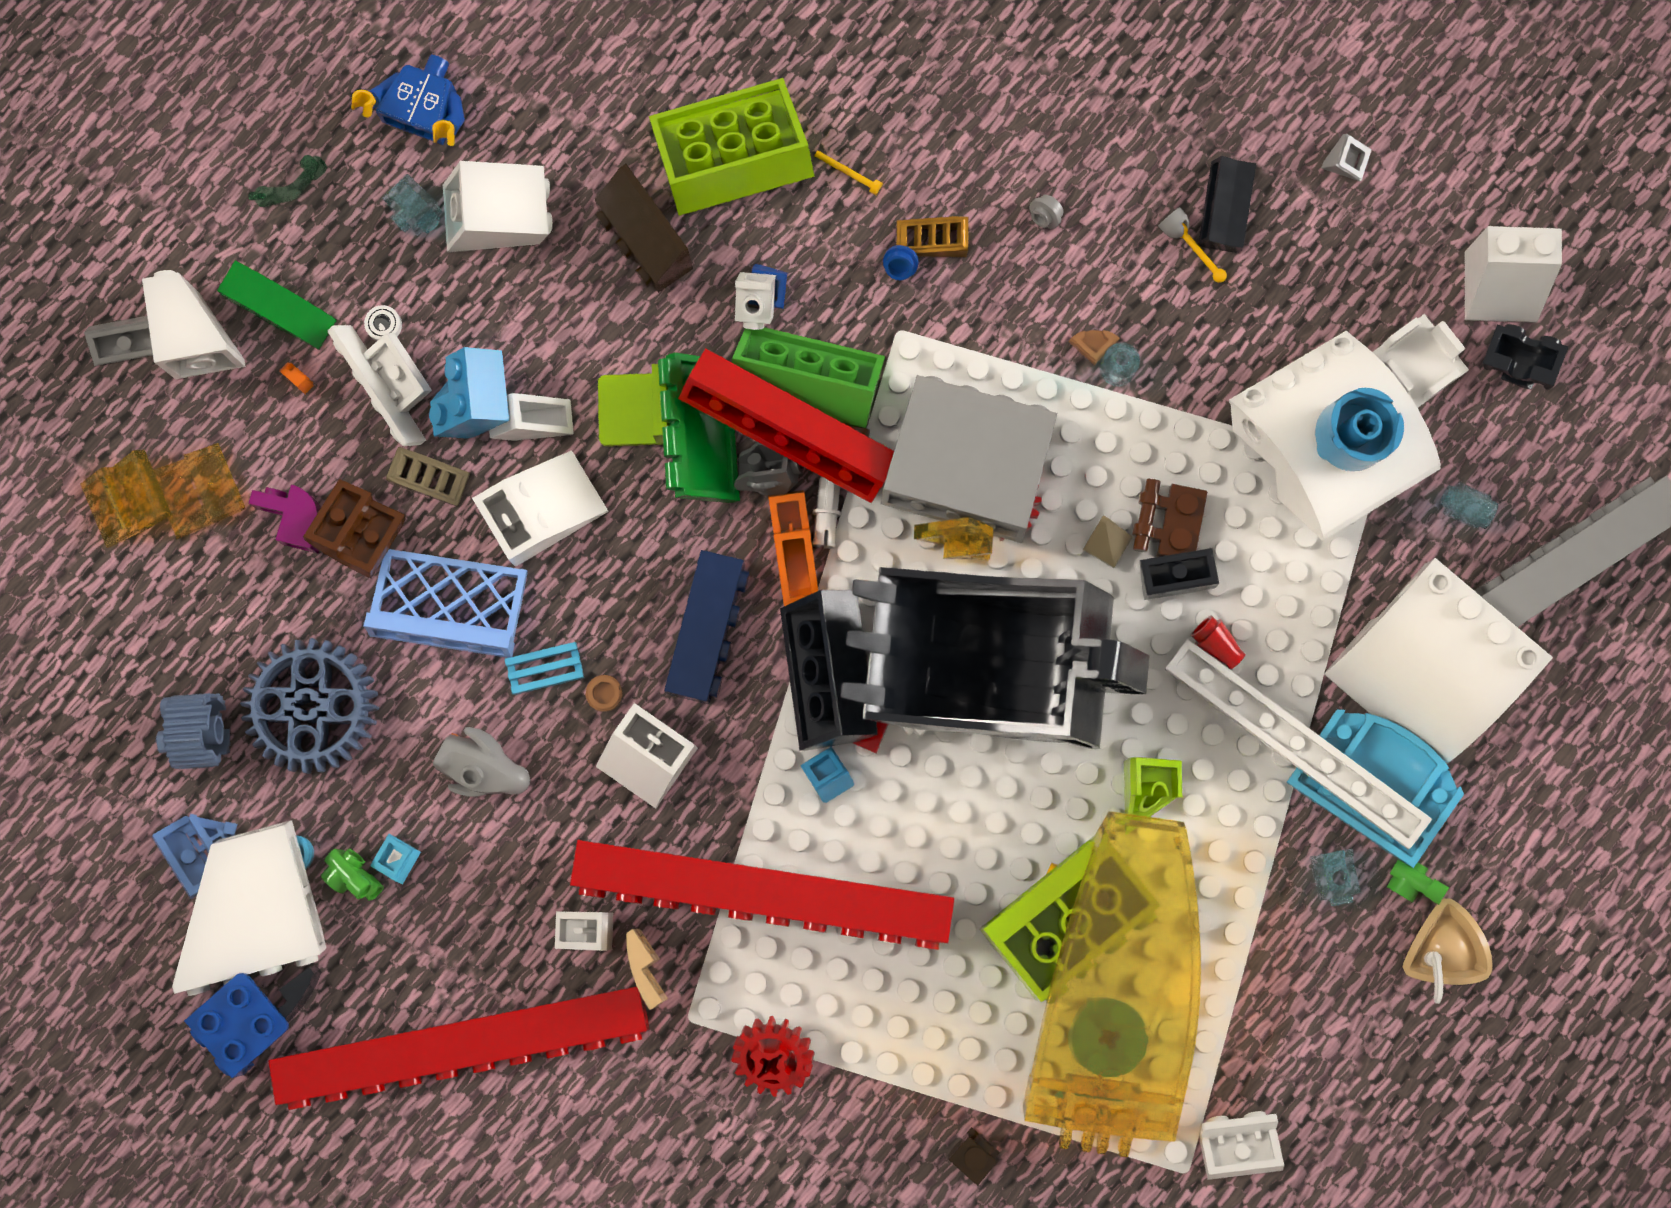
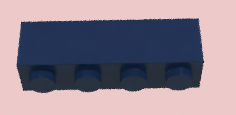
[664,550,750,705]

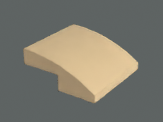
[626,929,668,1010]

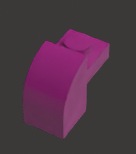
[248,484,321,554]

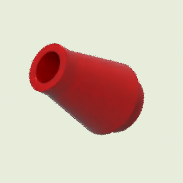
[1191,615,1246,670]

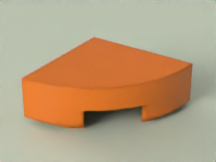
[279,362,314,395]

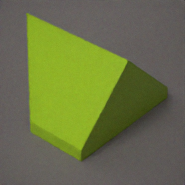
[1124,757,1183,835]

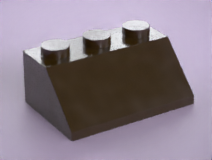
[595,164,693,293]

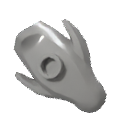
[433,727,530,797]

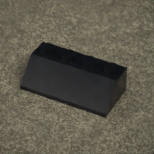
[780,590,878,751]

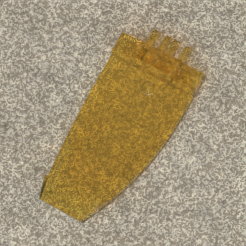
[1022,811,1201,1157]

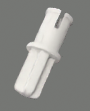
[812,476,841,549]

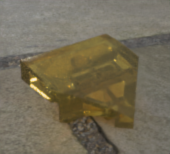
[914,517,993,561]

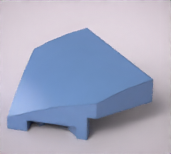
[152,814,237,899]

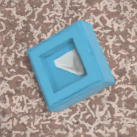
[370,834,421,885]

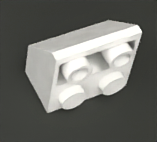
[596,703,698,808]

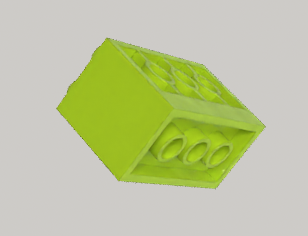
[979,833,1160,1003]

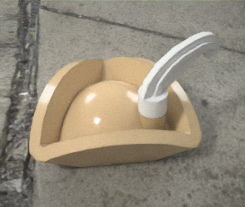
[1403,898,1492,1004]

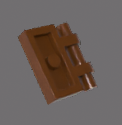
[1132,478,1208,557]

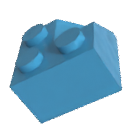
[429,347,509,438]

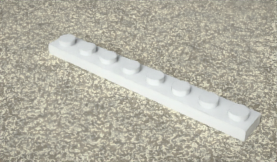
[1165,639,1432,849]

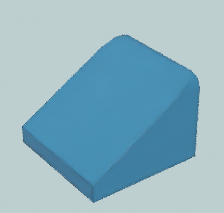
[800,746,854,803]

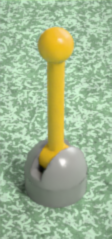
[1158,207,1227,283]

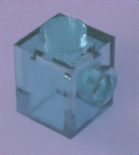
[382,174,443,237]

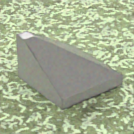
[1321,134,1372,181]

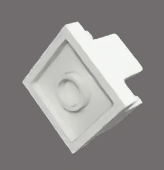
[1373,314,1469,408]

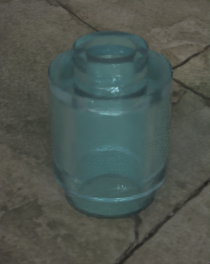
[1100,343,1140,386]
[1439,481,1498,529]

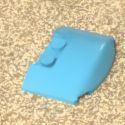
[1287,709,1464,868]

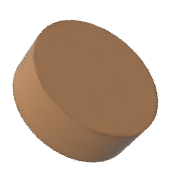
[586,675,623,712]

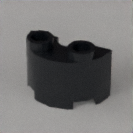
[1483,324,1568,390]

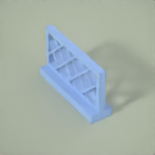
[364,549,527,658]

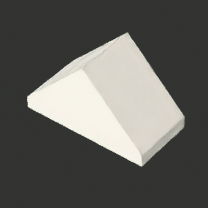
[555,911,613,951]

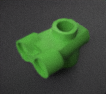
[321,849,384,901]
[1387,860,1449,905]

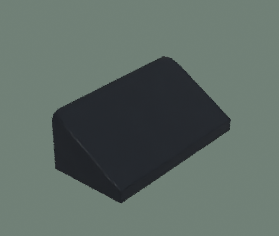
[1139,548,1219,600]

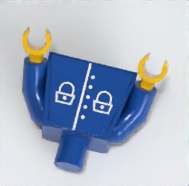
[351,55,465,146]

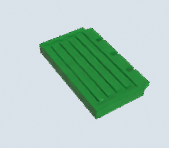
[658,352,740,503]

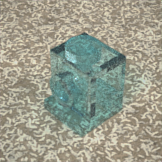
[1309,848,1361,906]

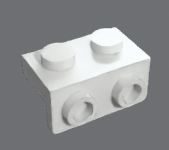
[1199,1111,1284,1180]

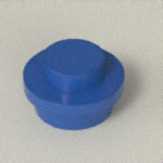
[883,245,919,280]

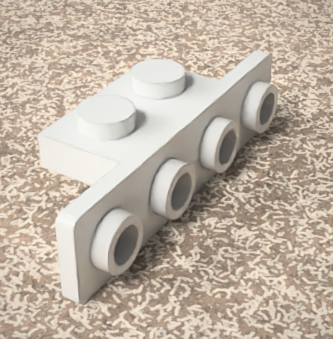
[328,325,432,447]

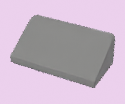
[84,316,153,366]

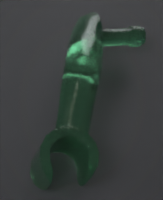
[248,155,327,207]

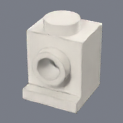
[735,272,776,330]

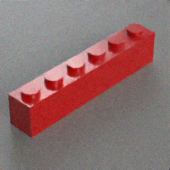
[678,348,894,503]

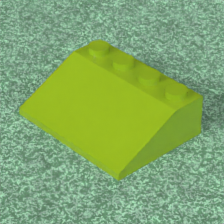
[649,78,815,216]

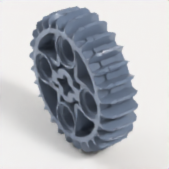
[240,638,379,774]

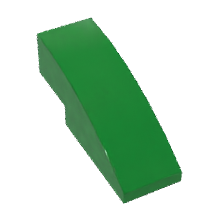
[217,260,337,350]

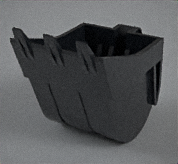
[840,567,1150,749]

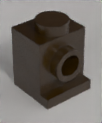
[947,1127,1000,1186]

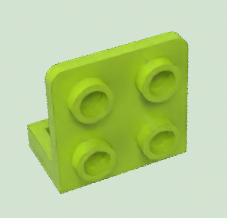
[598,364,670,447]

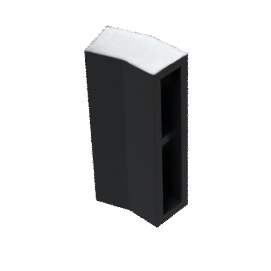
[1198,156,1256,253]

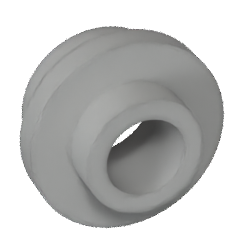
[1029,195,1064,229]

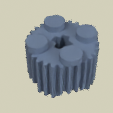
[156,693,230,769]

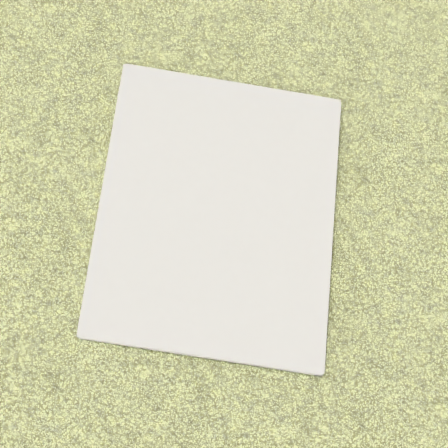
[688,330,1368,1173]

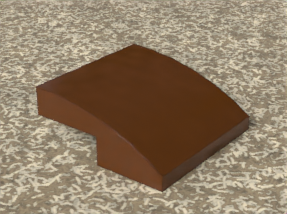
[303,479,406,579]

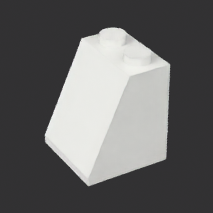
[443,161,552,252]
[1465,226,1562,323]
[142,270,246,379]

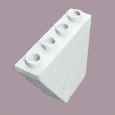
[172,820,326,996]

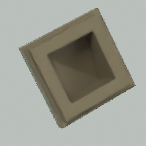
[1083,515,1132,568]

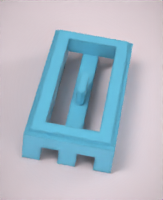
[504,642,584,695]

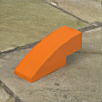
[768,490,818,606]

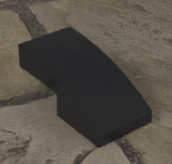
[277,966,322,1022]

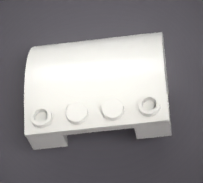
[1229,331,1441,541]
[1324,558,1553,764]

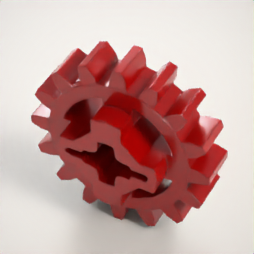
[731,1016,815,1097]

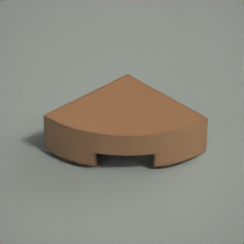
[1069,330,1120,365]

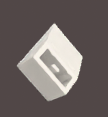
[472,450,609,567]

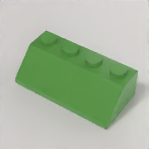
[731,327,885,428]

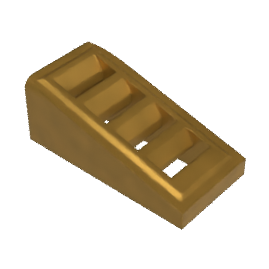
[896,216,969,257]

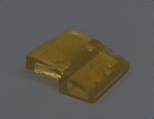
[149,443,245,540]
[80,450,171,548]

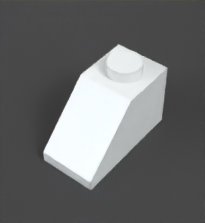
[489,393,574,441]

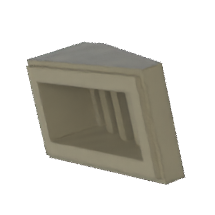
[386,447,470,507]

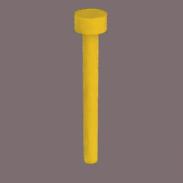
[815,150,883,195]

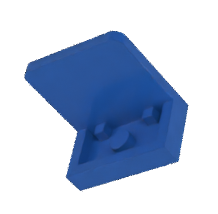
[184,973,289,1078]

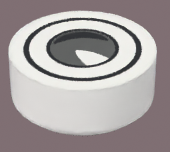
[364,305,402,341]

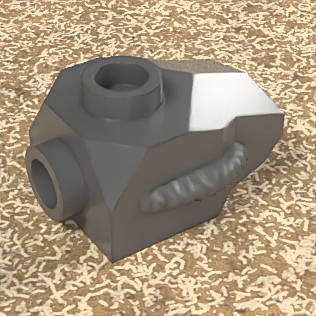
[734,442,804,495]

